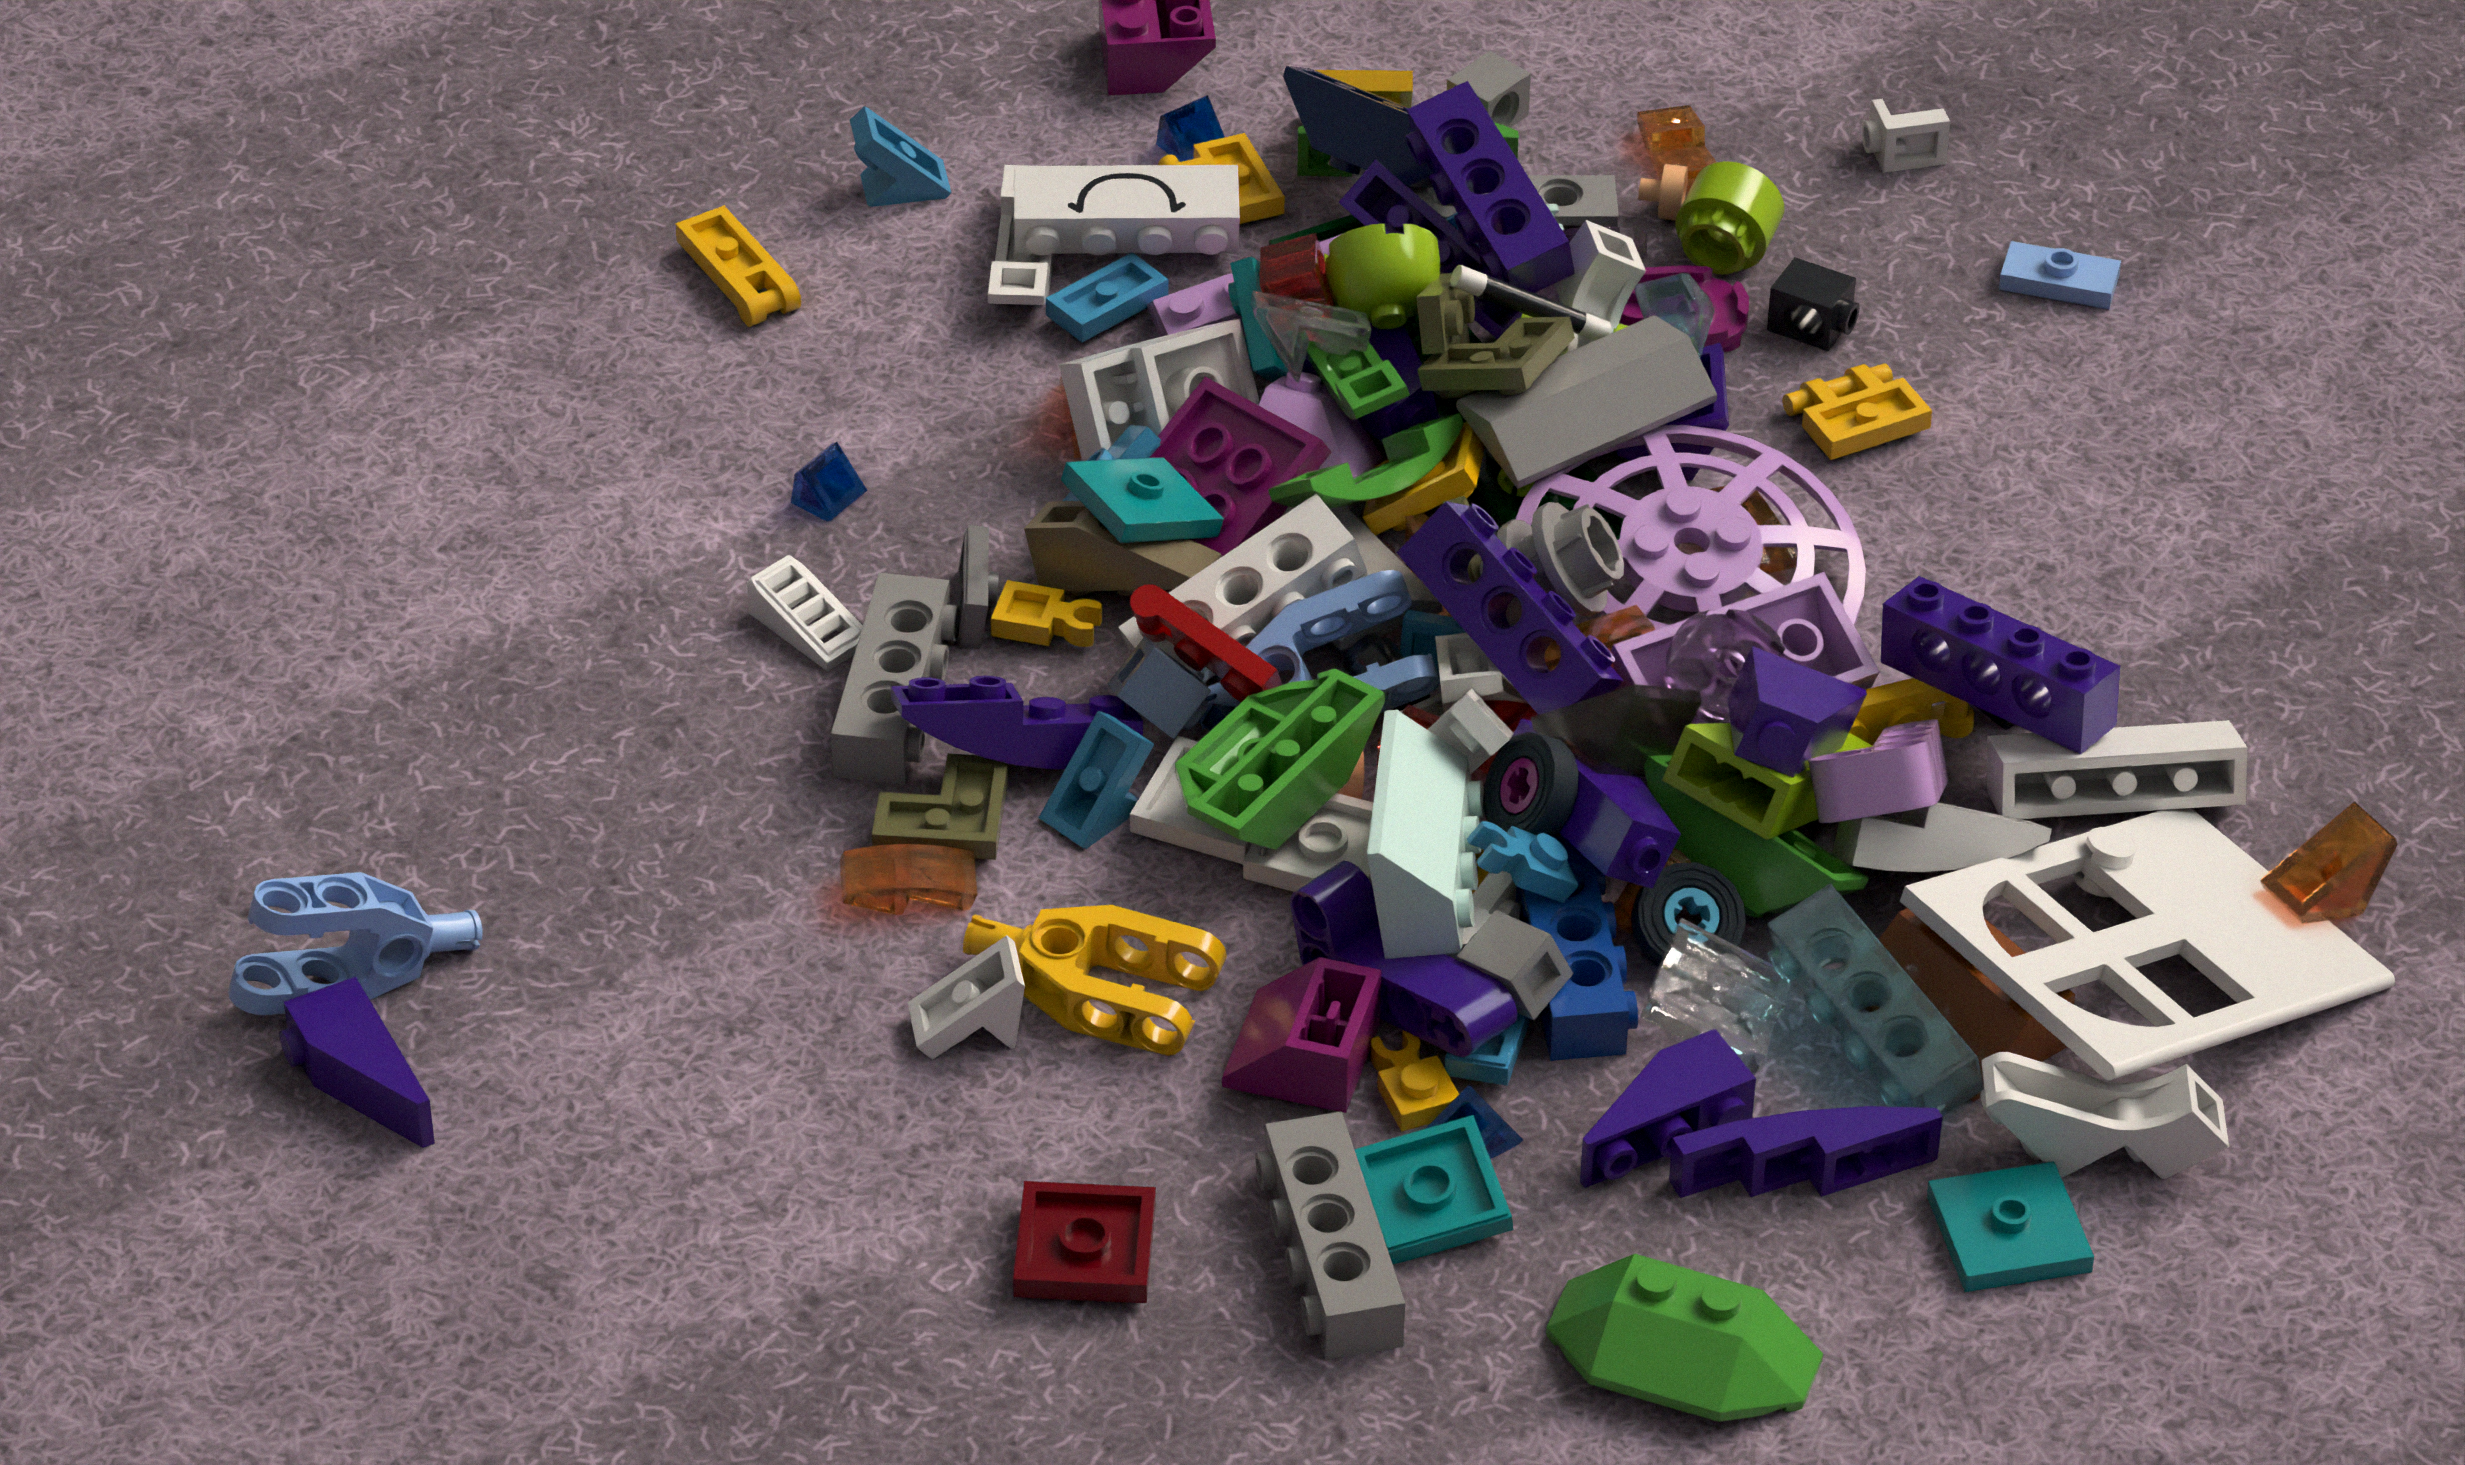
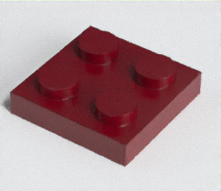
[1013,1181,1156,1303]

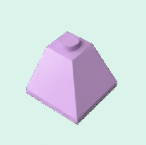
[1259,371,1383,477]

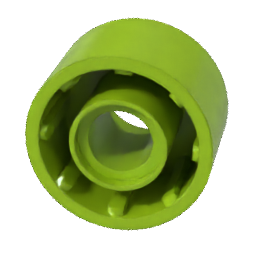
[1675,161,1785,274]

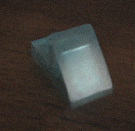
[1634,273,1715,357]

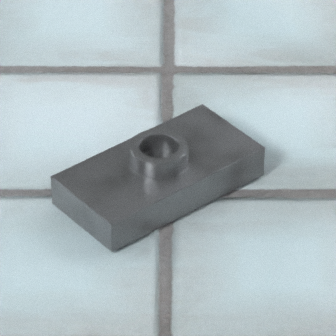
[957,525,999,649]

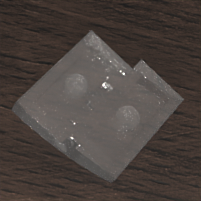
[1640,918,1794,1075]

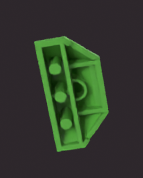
[1175,668,1385,850]
[1644,755,1869,918]
[1546,1254,1823,1422]

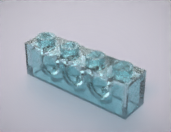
[1768,883,1984,1116]

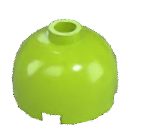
[1324,223,1440,329]

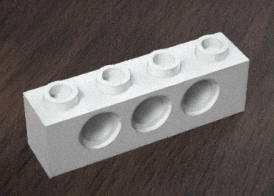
[1118,494,1368,683]

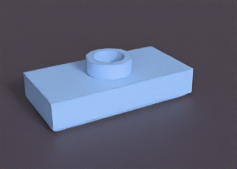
[1999,241,2121,310]

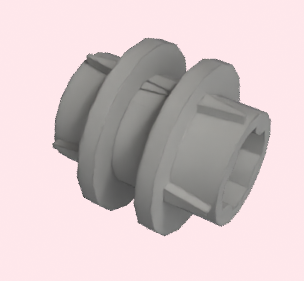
[1480,502,1624,627]

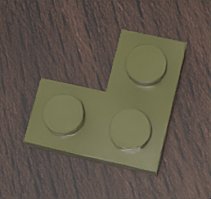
[1416,273,1475,399]
[1418,317,1575,396]
[872,753,1009,860]

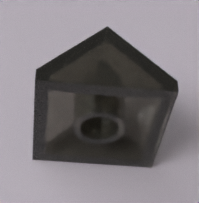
[1531,684,1702,778]

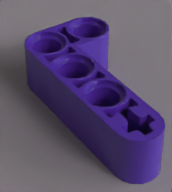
[1290,860,1517,1058]

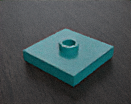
[1061,457,1224,543]
[1354,1115,1514,1264]
[1927,1161,2094,1292]

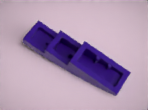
[1669,1106,1943,1198]

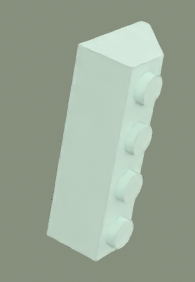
[1367,710,1485,959]

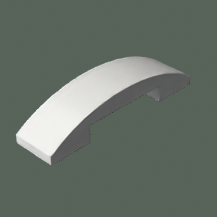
[988,165,1054,305]

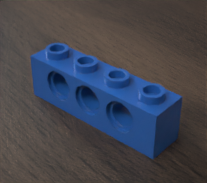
[1516,835,1638,1061]

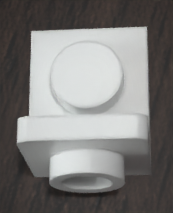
[1862,99,1950,173]

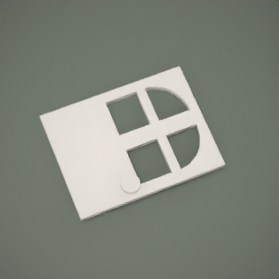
[1900,808,2395,1081]

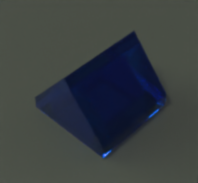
[1156,95,1225,162]
[791,442,867,522]

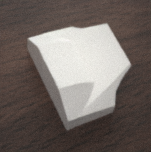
[1435,633,1529,713]

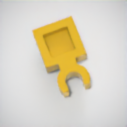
[991,580,1102,647]
[1371,1030,1462,1132]

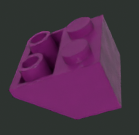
[1099,0,1216,96]
[1222,957,1382,1113]

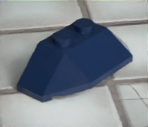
[1283,66,1462,188]

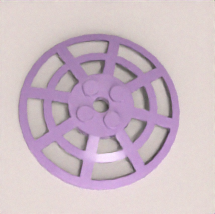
[1515,425,1866,695]

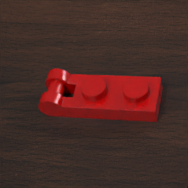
[1130,584,1282,702]

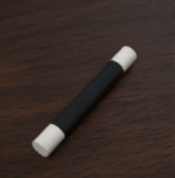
[1450,265,1611,341]

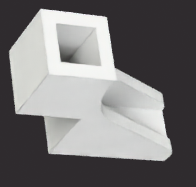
[1554,220,1646,357]
[1980,1052,2229,1179]

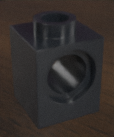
[1767,257,1860,351]

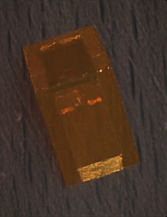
[2260,801,2398,924]

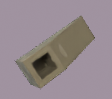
[1024,501,1222,597]

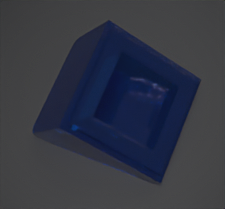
[1425,1085,1524,1159]

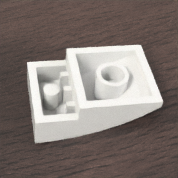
[1059,319,1260,461]
[1832,802,2052,872]

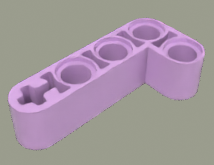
[1808,719,1949,823]

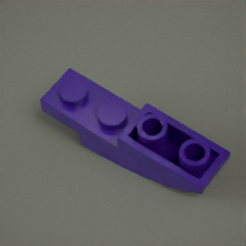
[891,675,1143,769]

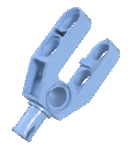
[1199,570,1440,729]
[228,872,482,1015]

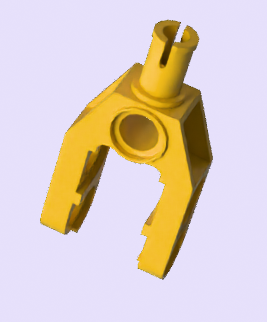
[963,905,1227,1056]

